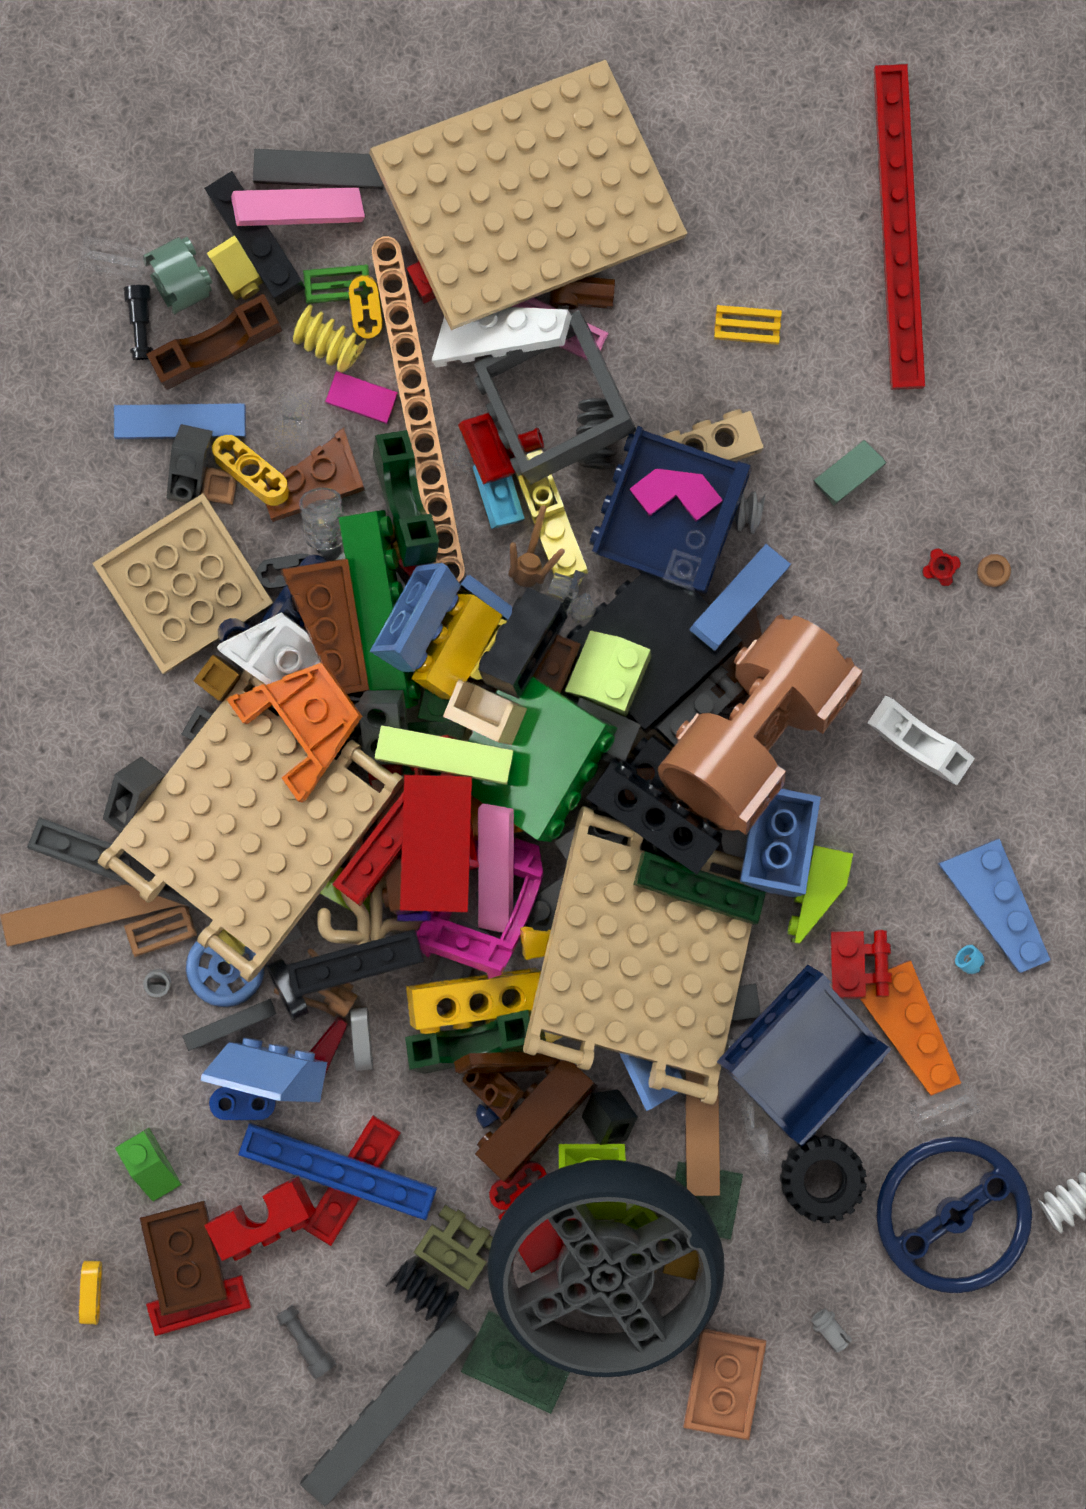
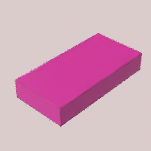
[325,371,398,424]

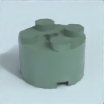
[143,237,212,315]

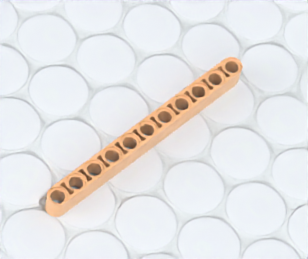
[372,236,465,585]

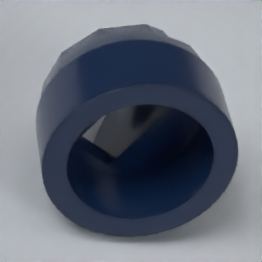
[476,1103,500,1129]

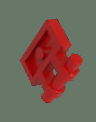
[831,930,892,999]

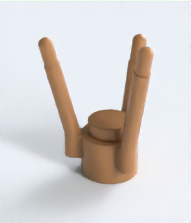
[508,505,565,587]
[274,948,358,1017]

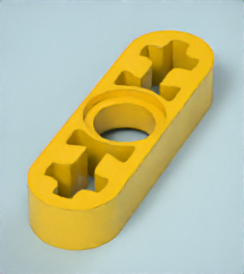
[212,435,289,506]

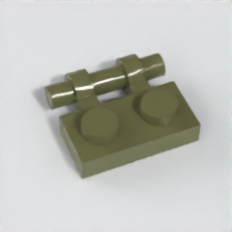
[413,1204,493,1290]

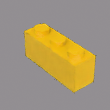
[411,594,503,700]

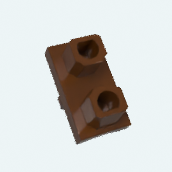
[462,1073,524,1120]

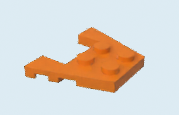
[226,663,363,803]

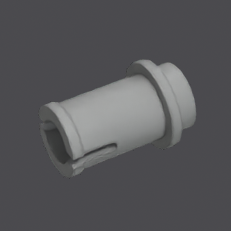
[811,1308,852,1353]

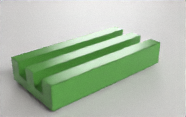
[303,265,371,304]

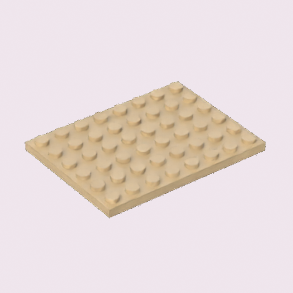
[369,60,687,330]

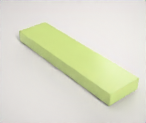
[375,725,513,785]

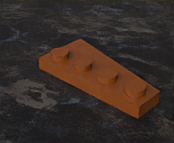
[280,558,369,694]

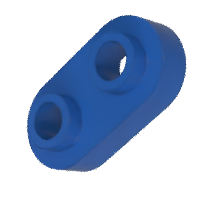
[209,1087,276,1120]

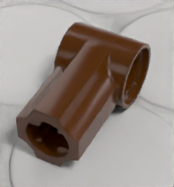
[549,277,615,310]

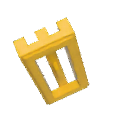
[714,305,782,345]

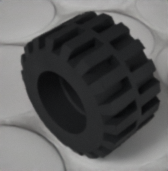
[780,1135,867,1223]

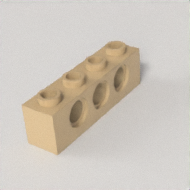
[626,409,764,462]

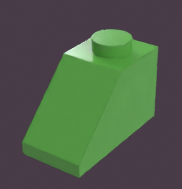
[115,1128,182,1201]

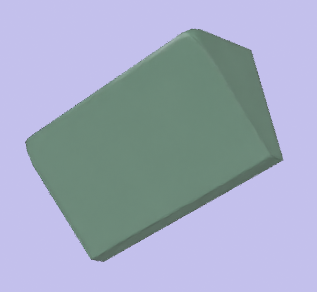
[813,440,887,506]

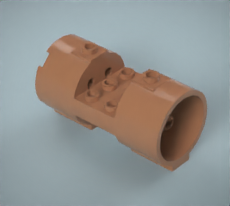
[658,614,863,835]

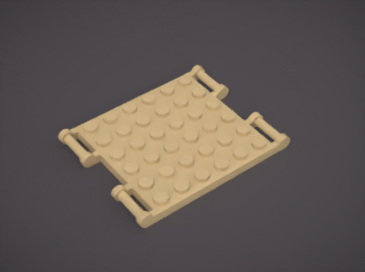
[98,670,404,982]
[523,806,756,1105]

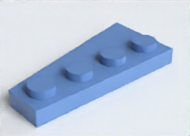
[938,839,1050,973]

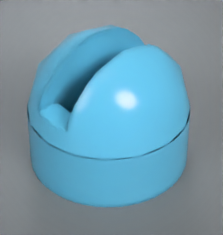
[955,945,985,974]

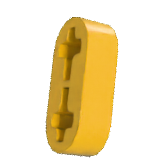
[349,275,383,339]
[79,1261,102,1325]

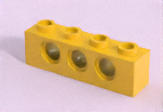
[406,968,541,1034]

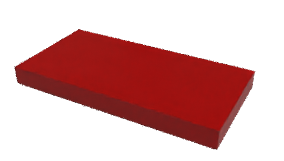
[400,775,472,912]

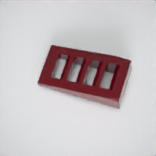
[309,1016,347,1075]

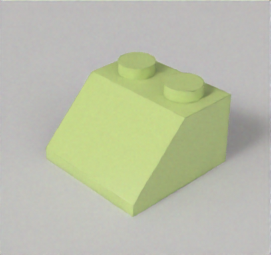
[565,631,652,717]

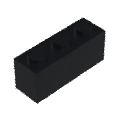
[478,588,568,699]

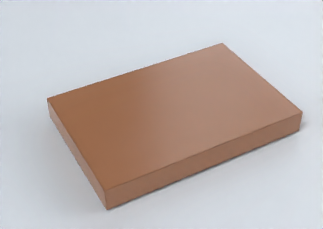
[683,1329,767,1440]

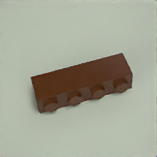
[475,1059,598,1184]

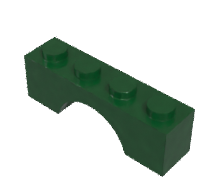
[373,430,439,567]
[405,1010,546,1074]

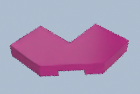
[629,469,723,522]

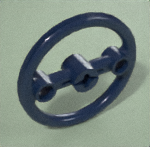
[876,1137,1032,1293]

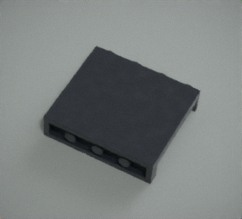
[566,570,743,734]

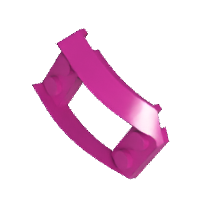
[417,838,544,979]

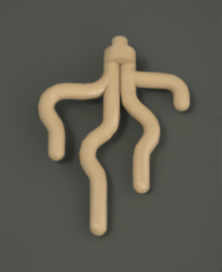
[317,838,423,945]

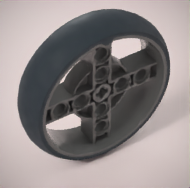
[488,1160,725,1377]

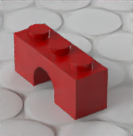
[204,1176,316,1261]

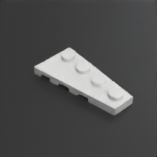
[432,307,572,368]

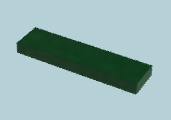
[633,851,766,925]

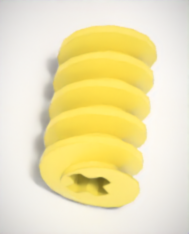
[293,304,366,373]

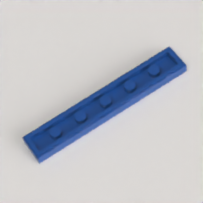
[238,1122,437,1220]

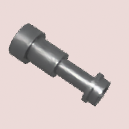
[276,1305,336,1379]

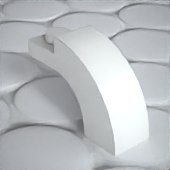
[868,696,975,785]

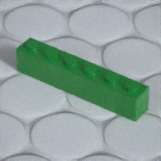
[338,510,421,713]

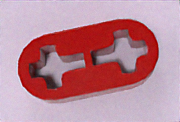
[489,1161,547,1210]

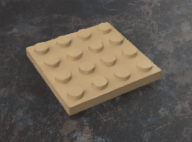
[92,493,274,674]

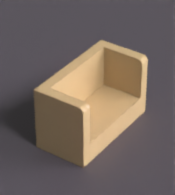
[443,680,527,745]

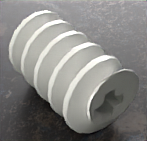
[1038,1172,1086,1234]

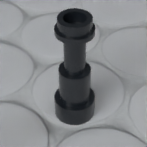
[124,285,153,360]

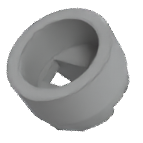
[143,969,171,997]

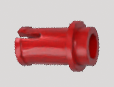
[505,428,544,458]

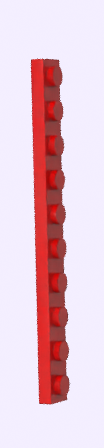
[873,64,925,390]

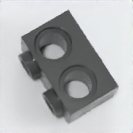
[355,690,408,765]

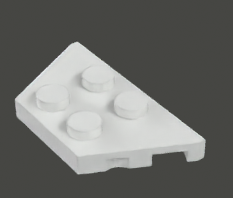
[217,612,321,685]

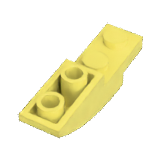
[515,449,588,584]

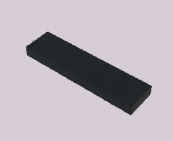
[286,929,425,998]

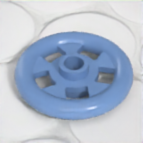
[186,941,265,1007]

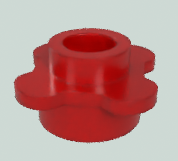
[922,548,961,586]

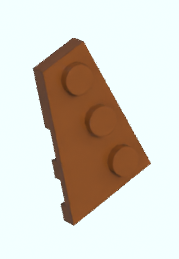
[266,428,365,522]

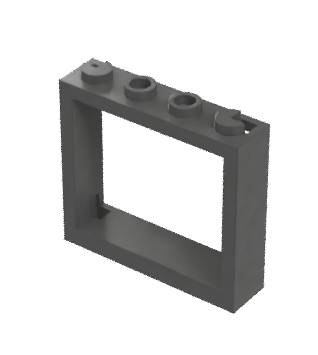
[474,310,636,484]

